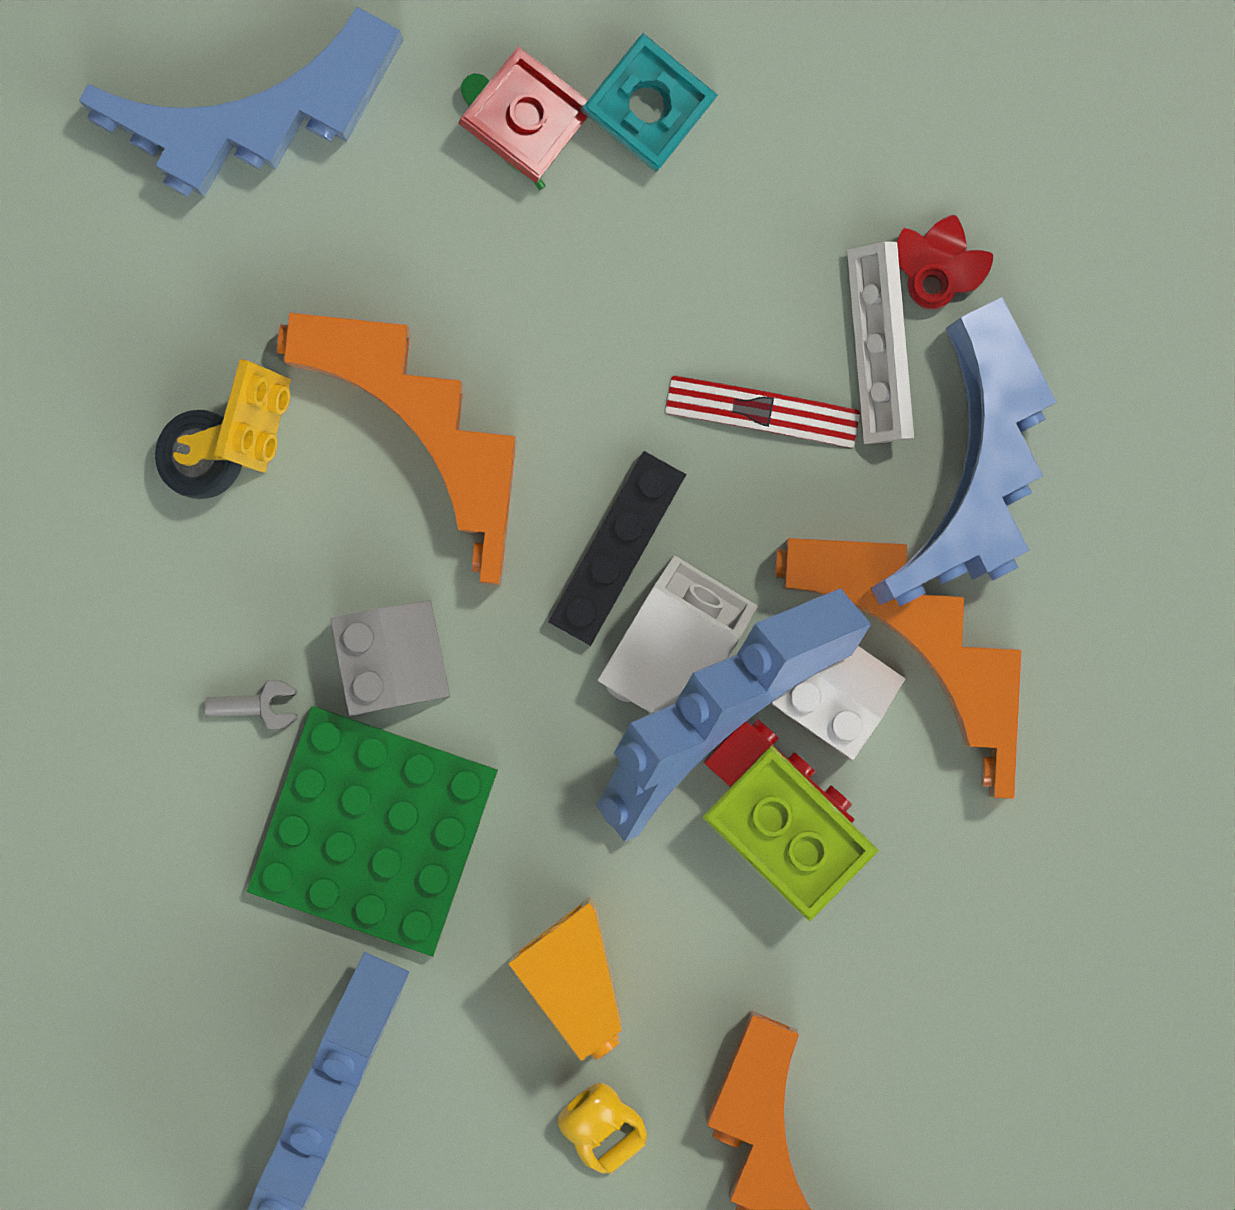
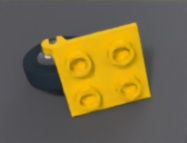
[155,359,291,499]

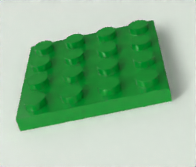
[247,706,498,957]

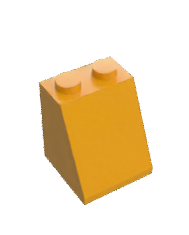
[508,897,622,1061]

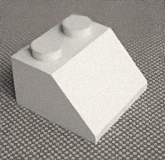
[769,646,905,760]

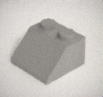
[330,600,450,716]

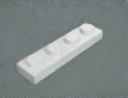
[847,241,914,444]

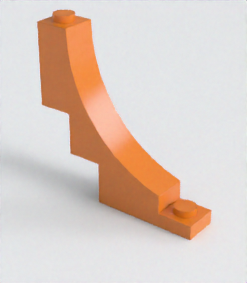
[277,312,517,586]
[775,538,1022,799]

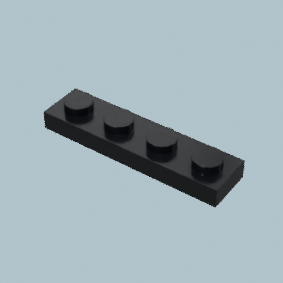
[548,451,687,646]

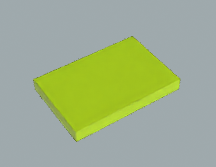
[702,745,880,922]

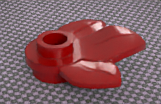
[897,215,993,310]

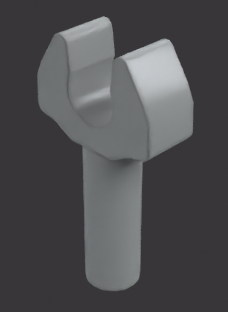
[205,680,298,730]

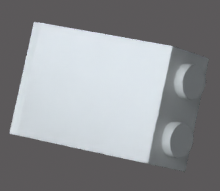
[598,555,758,715]

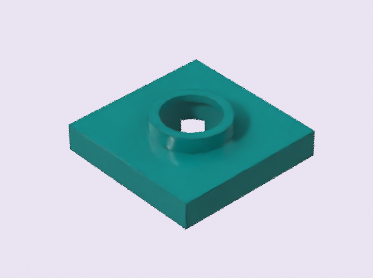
[580,33,718,173]

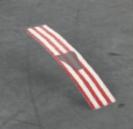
[665,376,860,448]

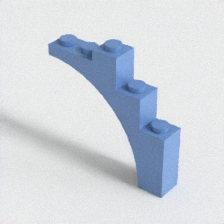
[79,7,403,197]
[871,297,1057,607]
[596,588,871,842]
[248,952,410,1210]

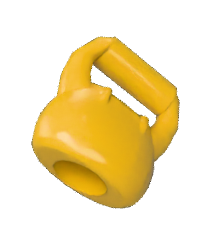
[557,1083,648,1174]

